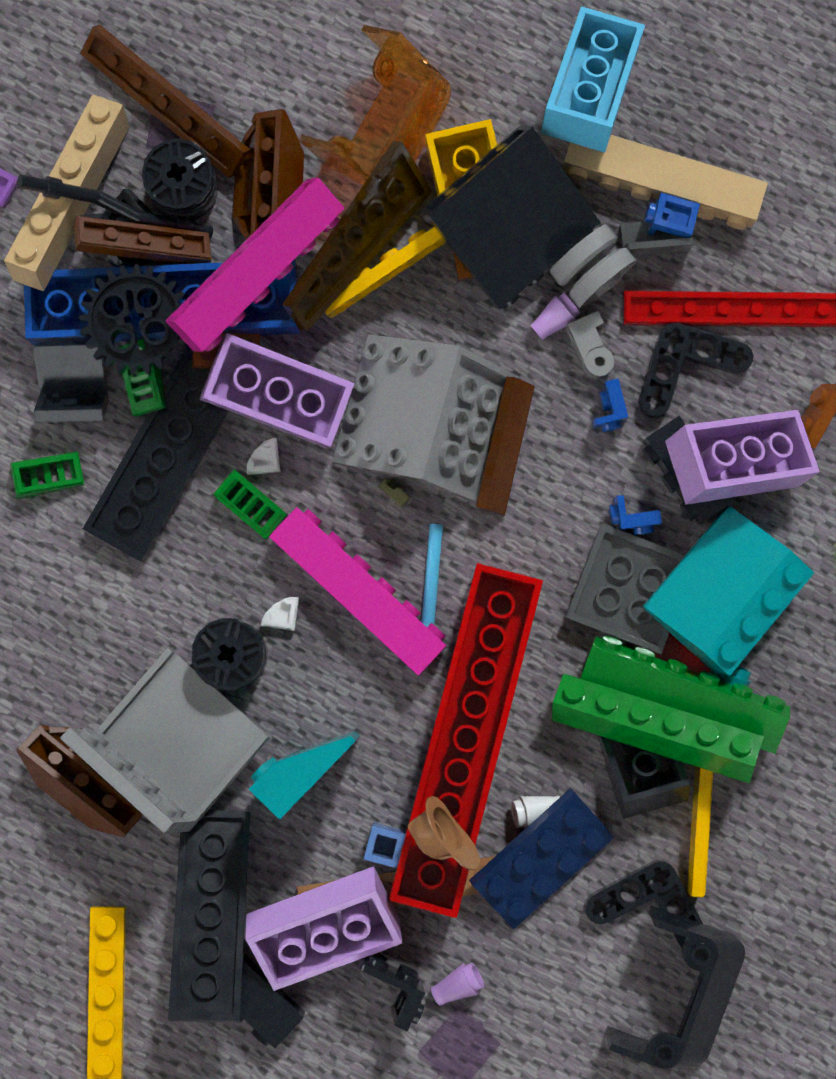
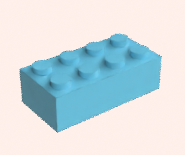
[540,6,645,153]

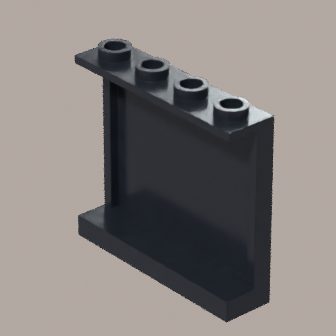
[419,125,601,309]

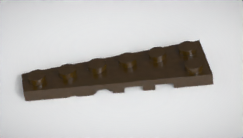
[282,141,432,331]

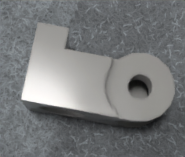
[565,311,615,379]

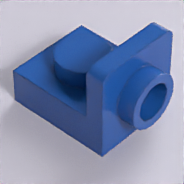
[644,193,700,238]
[592,378,629,433]

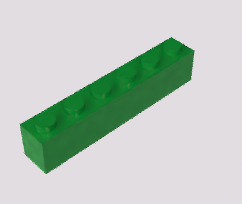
[580,636,790,754]
[552,673,764,784]

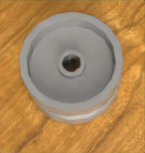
[550,224,637,309]

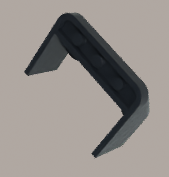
[605,905,745,1069]

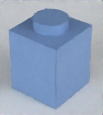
[364,822,406,868]

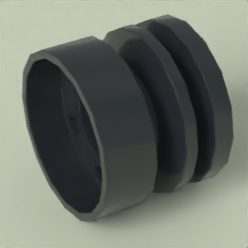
[142,139,219,221]
[191,618,268,690]

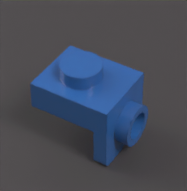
[609,495,662,535]

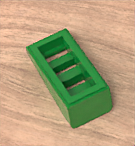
[118,339,166,417]
[10,452,84,499]
[213,470,288,540]

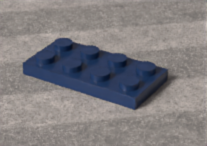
[469,788,614,929]

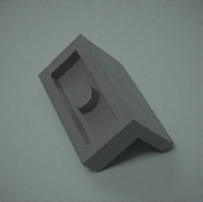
[620,221,694,257]

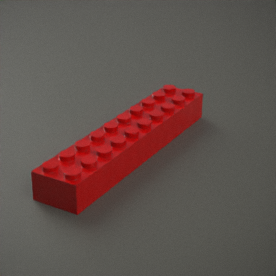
[389,563,543,918]

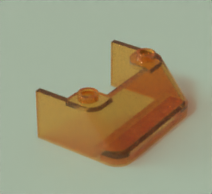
[298,25,451,186]

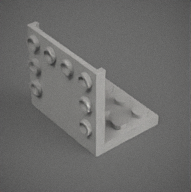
[332,334,519,503]
[60,648,270,834]

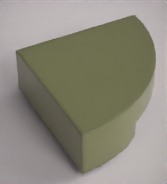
[377,478,409,509]

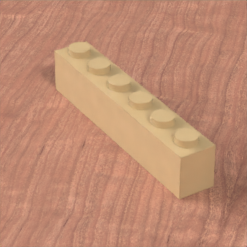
[4,94,129,292]
[562,135,768,230]

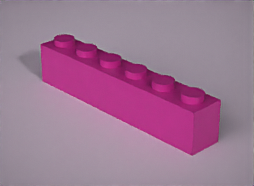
[165,177,345,352]
[269,507,447,676]

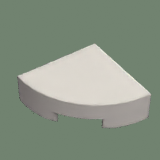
[247,438,281,475]
[261,597,299,631]

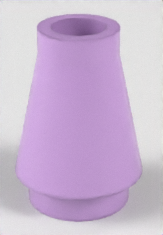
[530,293,581,340]
[431,962,484,1006]

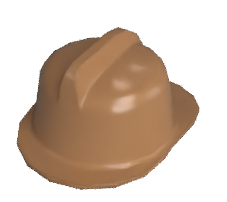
[408,796,480,870]

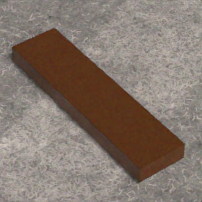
[74,216,212,264]
[476,376,535,515]

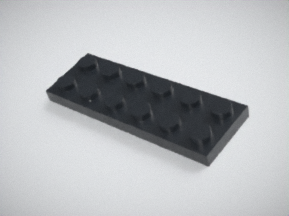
[82,354,229,563]
[168,810,250,1023]

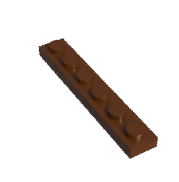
[80,25,250,178]

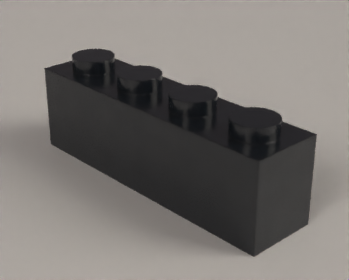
[240,952,305,1048]

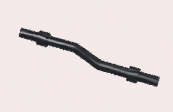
[17,174,213,239]

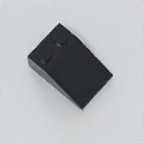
[598,735,690,819]

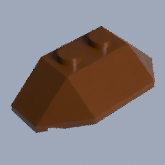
[233,109,304,240]
[17,725,143,837]

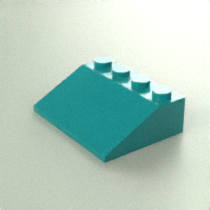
[642,506,815,676]
[249,731,360,820]

